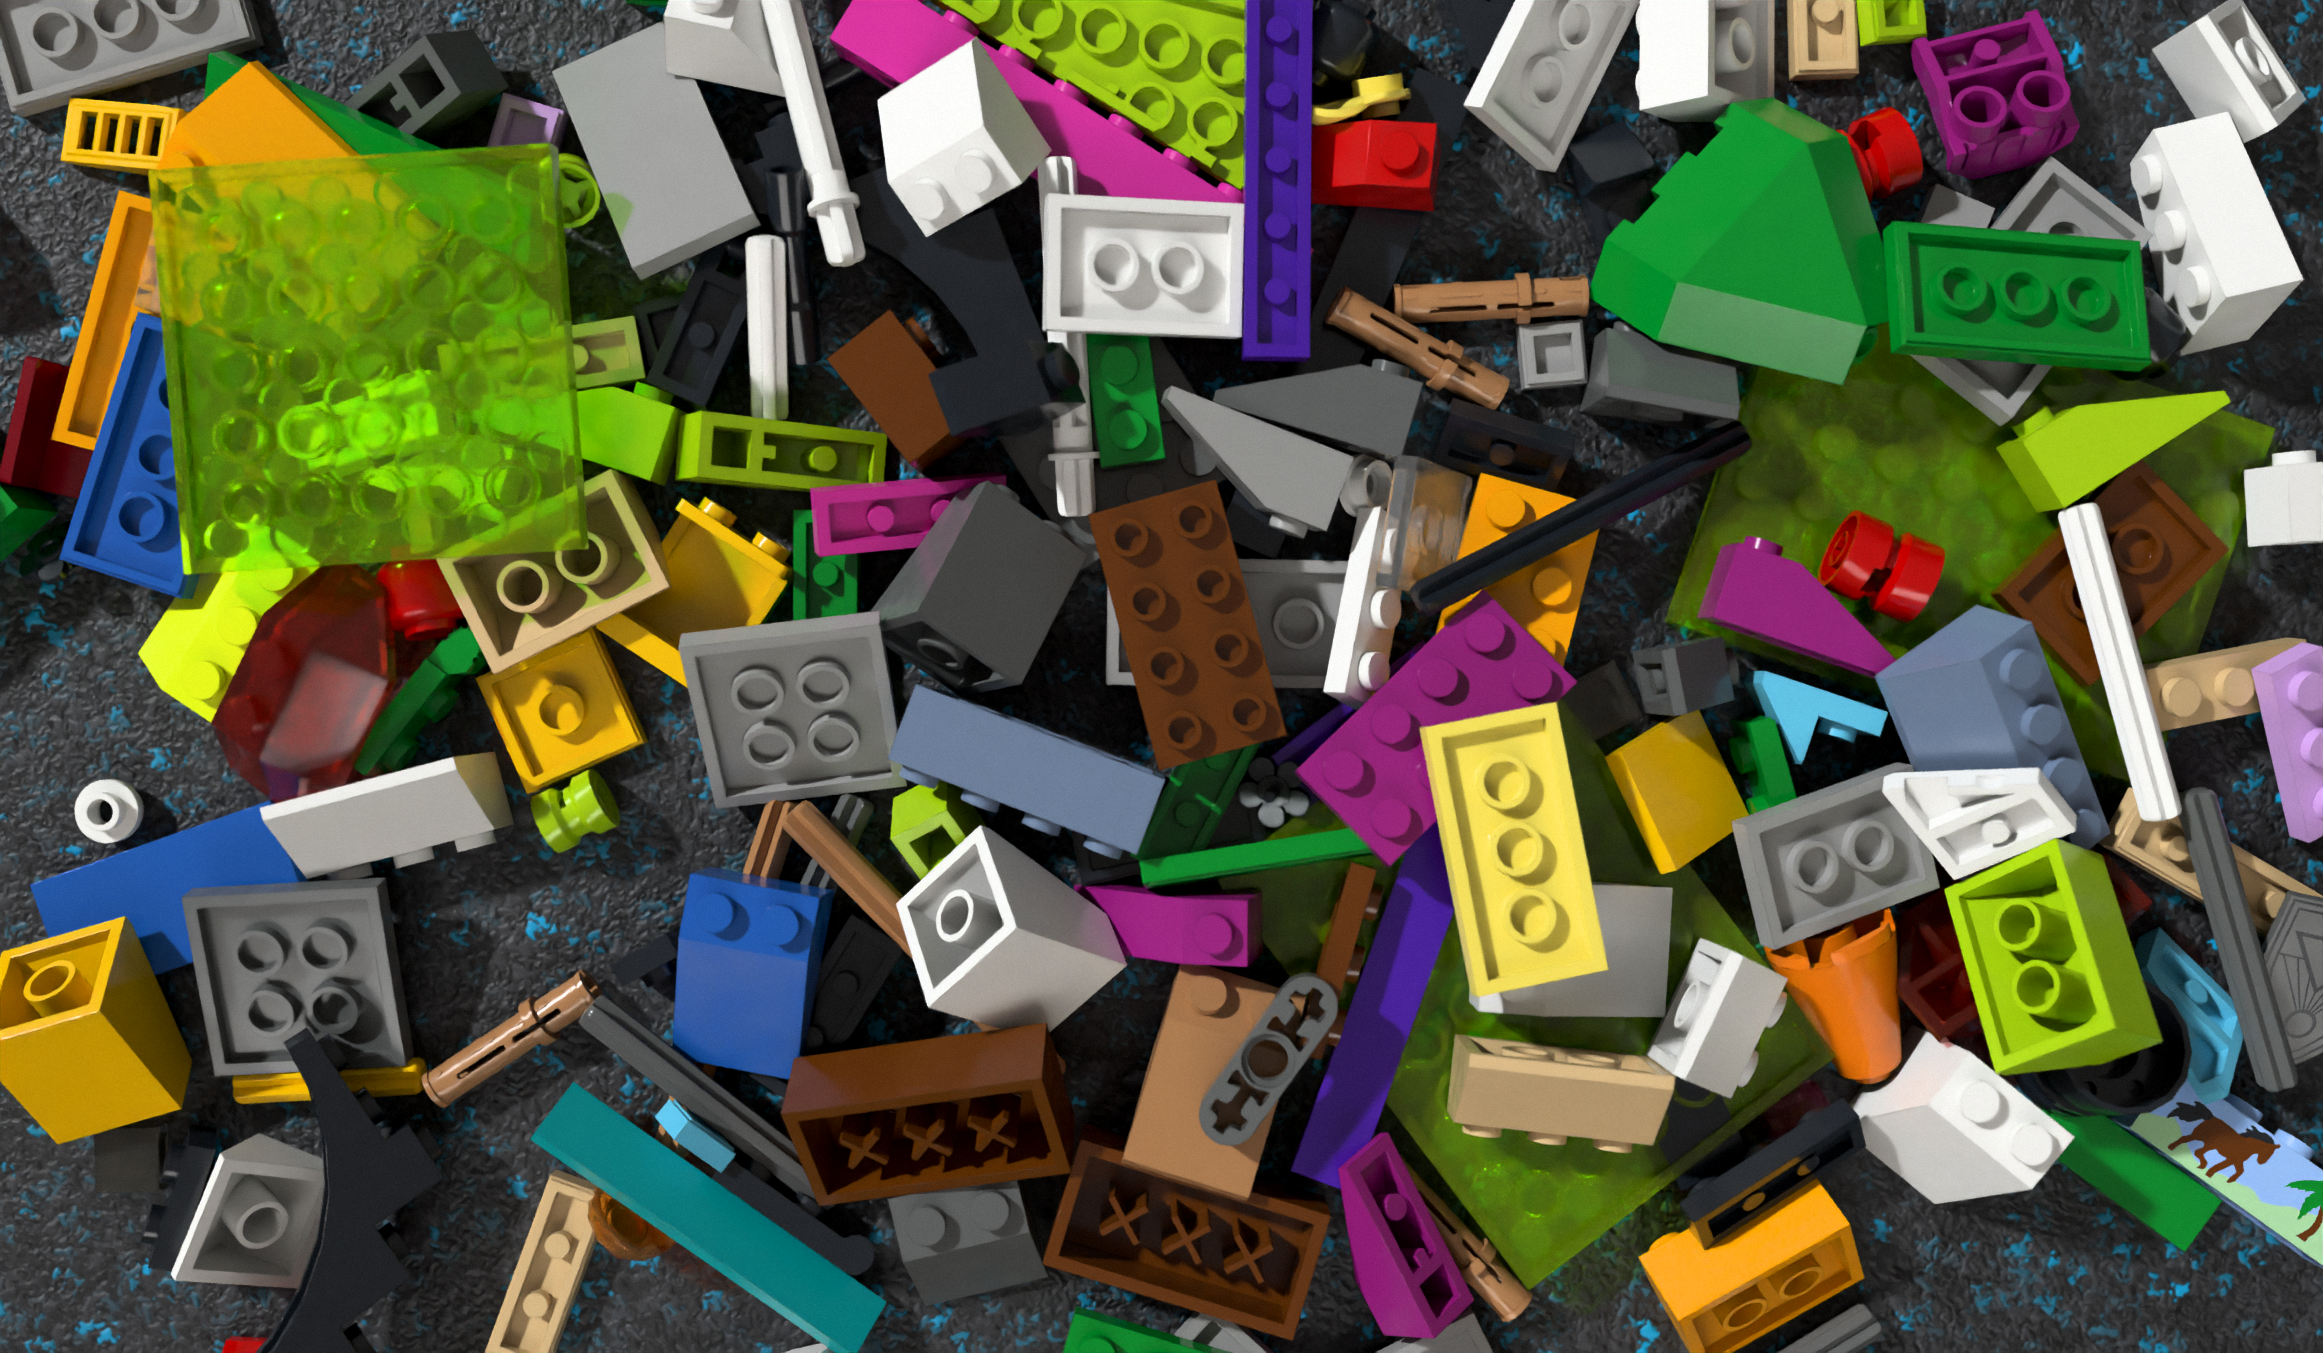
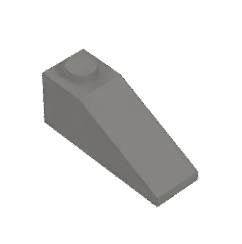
[1159,386,1354,539]

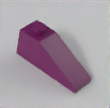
[1697,536,1897,680]
[1074,884,1263,967]
[1338,1132,1474,1339]

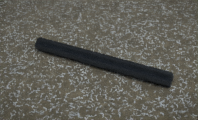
[1410,421,1752,616]

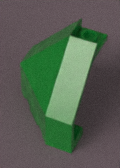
[1589,97,1889,385]

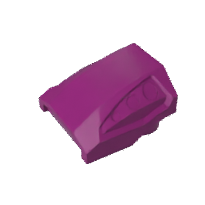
[1910,10,2080,180]

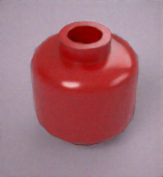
[376,544,465,641]

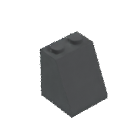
[871,480,1087,697]

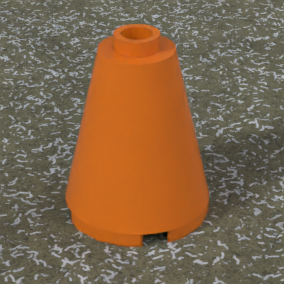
[1764,907,1902,1084]

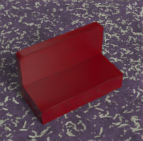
[0,356,93,498]

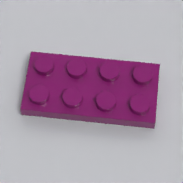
[1295,589,1577,868]

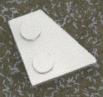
[1882,768,2076,880]

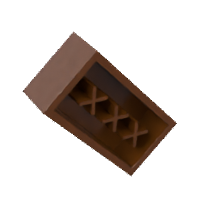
[1088,479,1287,771]
[781,1022,1075,1206]
[1042,1123,1331,1341]

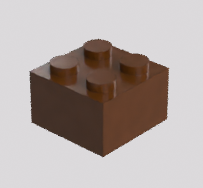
[827,310,973,476]

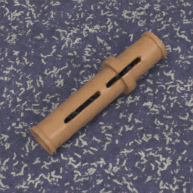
[1392,272,1589,325]
[1324,285,1510,410]
[422,969,604,1108]
[1399,1154,1533,1322]

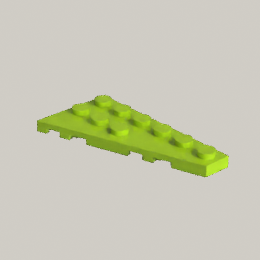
[928,0,1245,193]

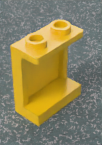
[596,496,793,688]

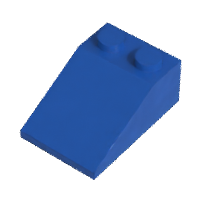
[672,867,834,1079]

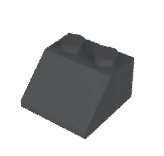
[1580,321,1740,434]
[888,1179,1049,1306]

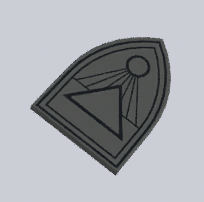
[2261,890,2323,1065]

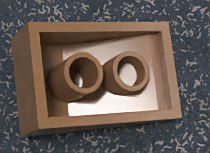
[1121,964,1306,1201]

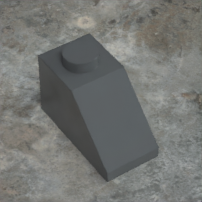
[1632,636,1739,716]

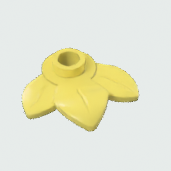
[1312,73,1411,126]

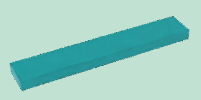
[530,1082,887,1353]

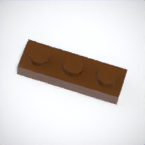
[1295,859,1384,1061]

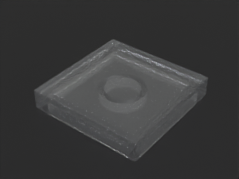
[1375,455,1473,594]

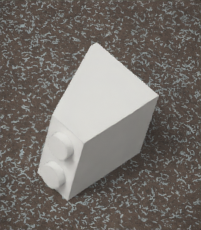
[896,825,1127,1032]
[1848,1025,2074,1204]

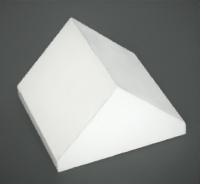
[2152,0,2306,144]
[171,1133,324,1289]

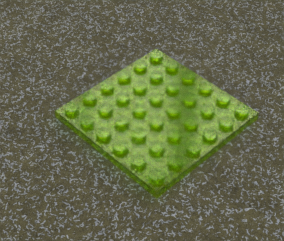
[148,143,589,574]

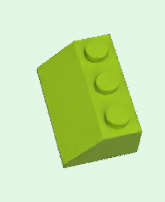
[1944,838,2163,1075]

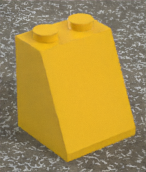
[0,916,192,1145]

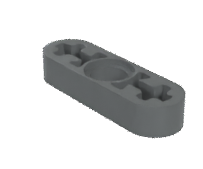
[1199,973,1338,1146]

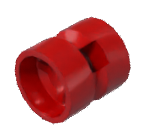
[1836,107,1923,204]
[1817,510,1945,623]

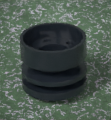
[2013,980,2192,1117]

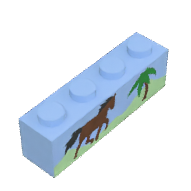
[2107,1079,2323,1269]

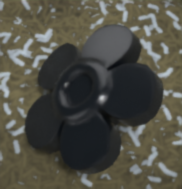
[19,521,76,585]
[1238,755,1311,828]

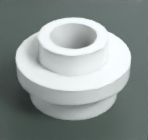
[1339,454,1394,517]
[75,779,144,843]

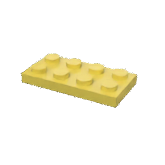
[1420,702,1609,997]

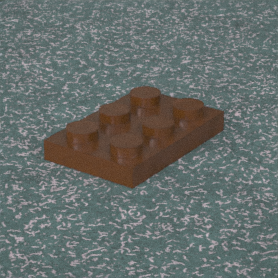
[1990,459,2230,686]

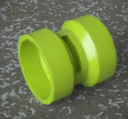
[534,153,601,229]
[530,769,620,853]

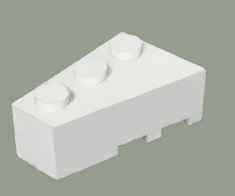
[2130,112,2304,356]

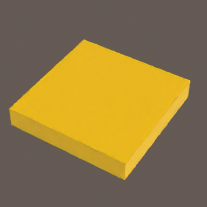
[476,627,649,794]
[1604,710,1749,874]

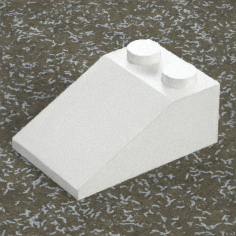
[1469,881,1673,1017]

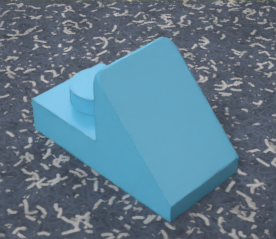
[1744,671,1888,765]

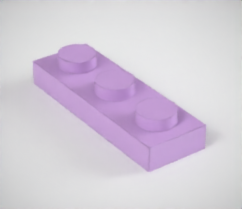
[2251,642,2323,843]

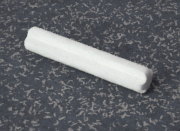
[745,234,789,420]

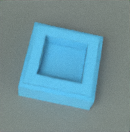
[655,1099,736,1173]

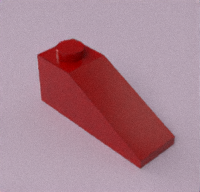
[1311,120,1441,211]

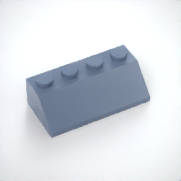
[1875,605,2110,881]
[887,684,1165,860]

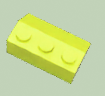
[138,496,353,725]

